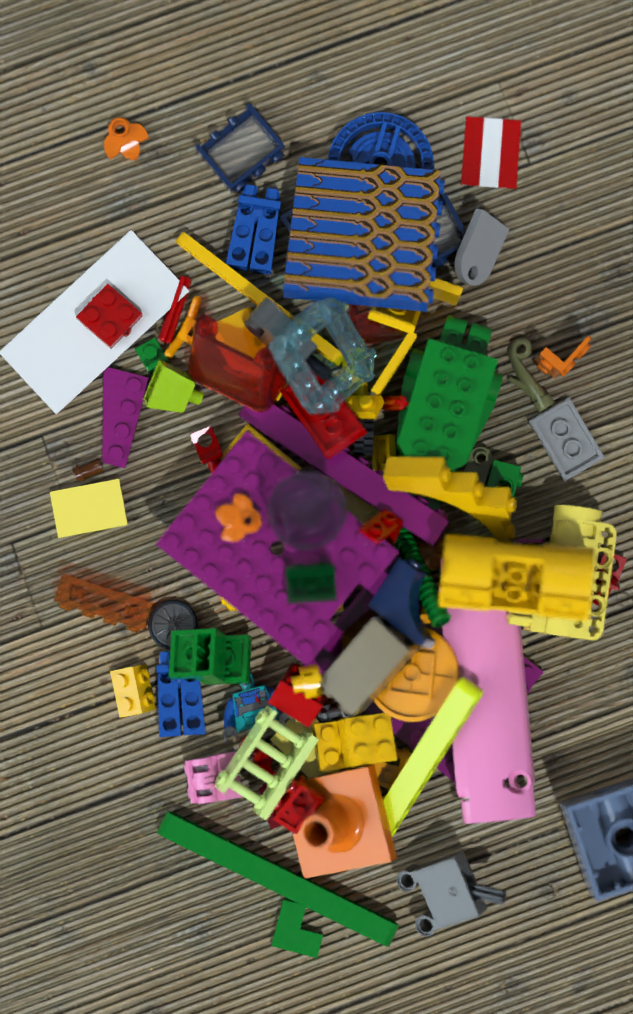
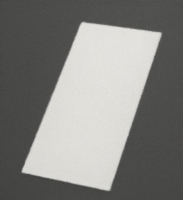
[0,230,189,414]

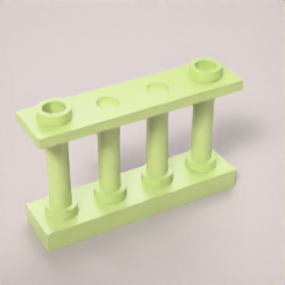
[215,706,319,820]

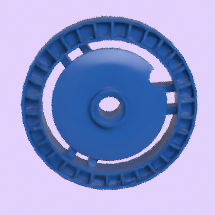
[328,112,434,170]

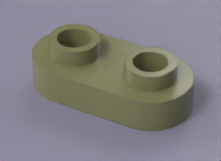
[463,447,493,486]

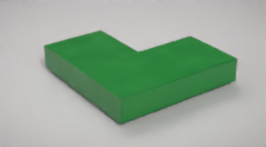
[271,899,323,958]

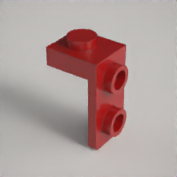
[359,509,404,545]

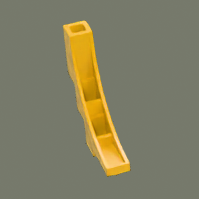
[383,457,516,544]

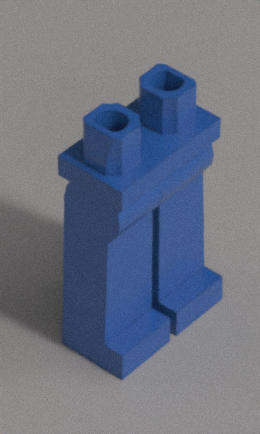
[226,184,281,276]
[156,651,207,737]

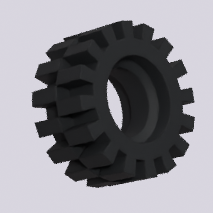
[353,419,374,455]

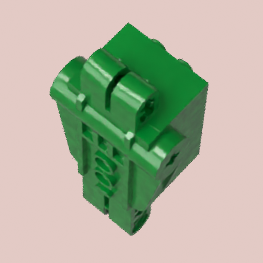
[395,315,503,512]

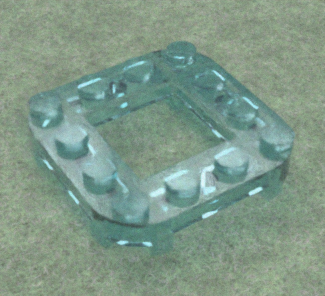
[270,298,377,415]

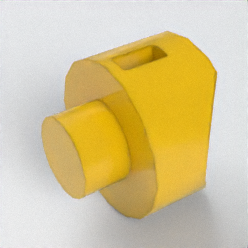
[291,664,323,699]

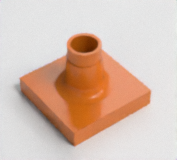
[283,764,397,879]

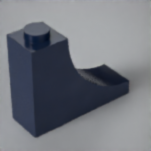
[368,558,436,649]

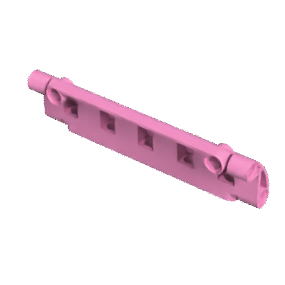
[439,558,536,823]

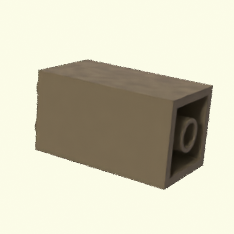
[320,616,420,715]

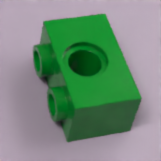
[485,460,524,504]

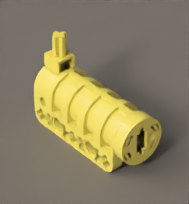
[506,505,617,640]

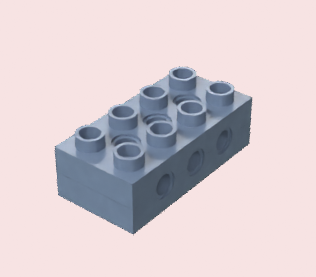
[559,778,633,901]

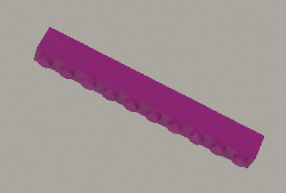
[238,392,451,548]

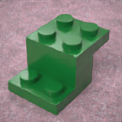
[169,628,252,685]

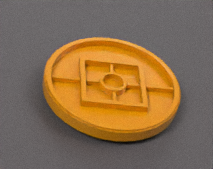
[374,627,460,722]

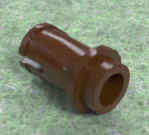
[72,458,104,482]

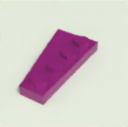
[102,367,149,469]

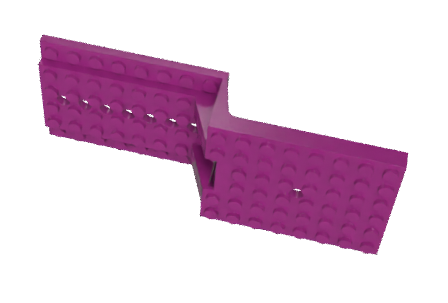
[156,431,543,783]

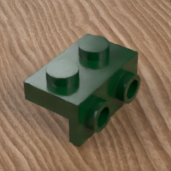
[286,562,337,604]

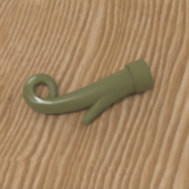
[508,338,555,413]

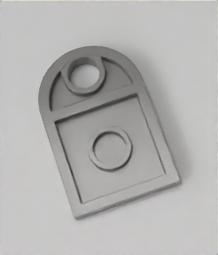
[455,208,509,286]

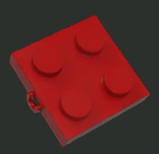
[76,284,143,349]

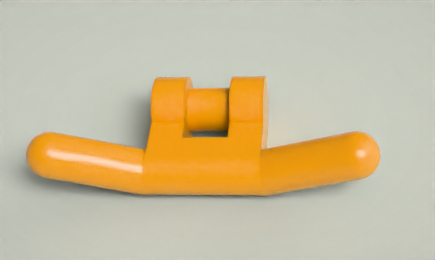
[164,295,211,358]

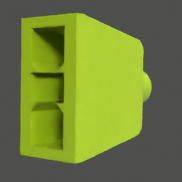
[143,359,203,413]

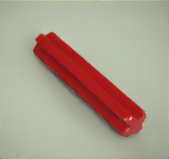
[159,276,192,344]
[380,396,409,411]

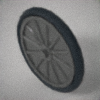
[148,600,198,649]

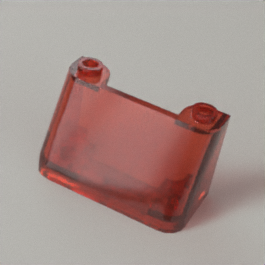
[188,313,289,412]

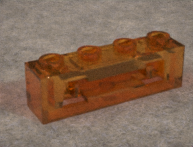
[54,574,155,633]

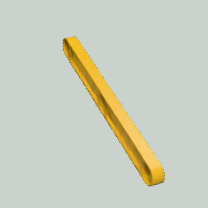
[175,232,345,366]

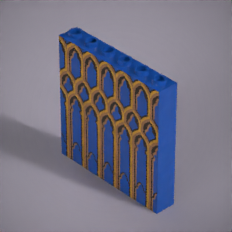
[283,157,445,312]

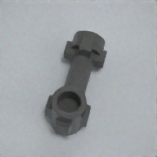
[318,704,361,723]

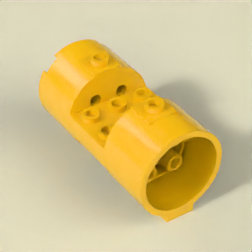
[439,534,594,621]

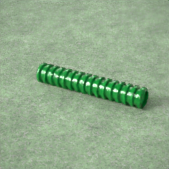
[394,527,451,627]

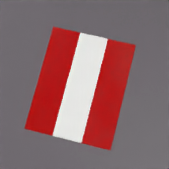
[461,116,521,189]

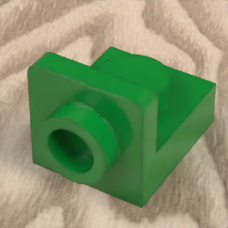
[135,338,170,374]

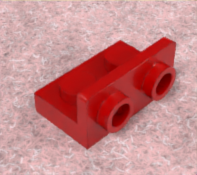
[273,775,324,834]

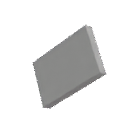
[528,398,605,482]

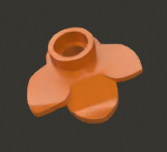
[104,117,149,161]
[215,494,262,542]

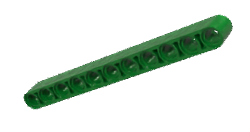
[157,811,400,947]

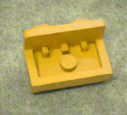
[110,664,155,718]

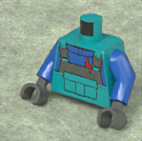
[223,673,296,743]

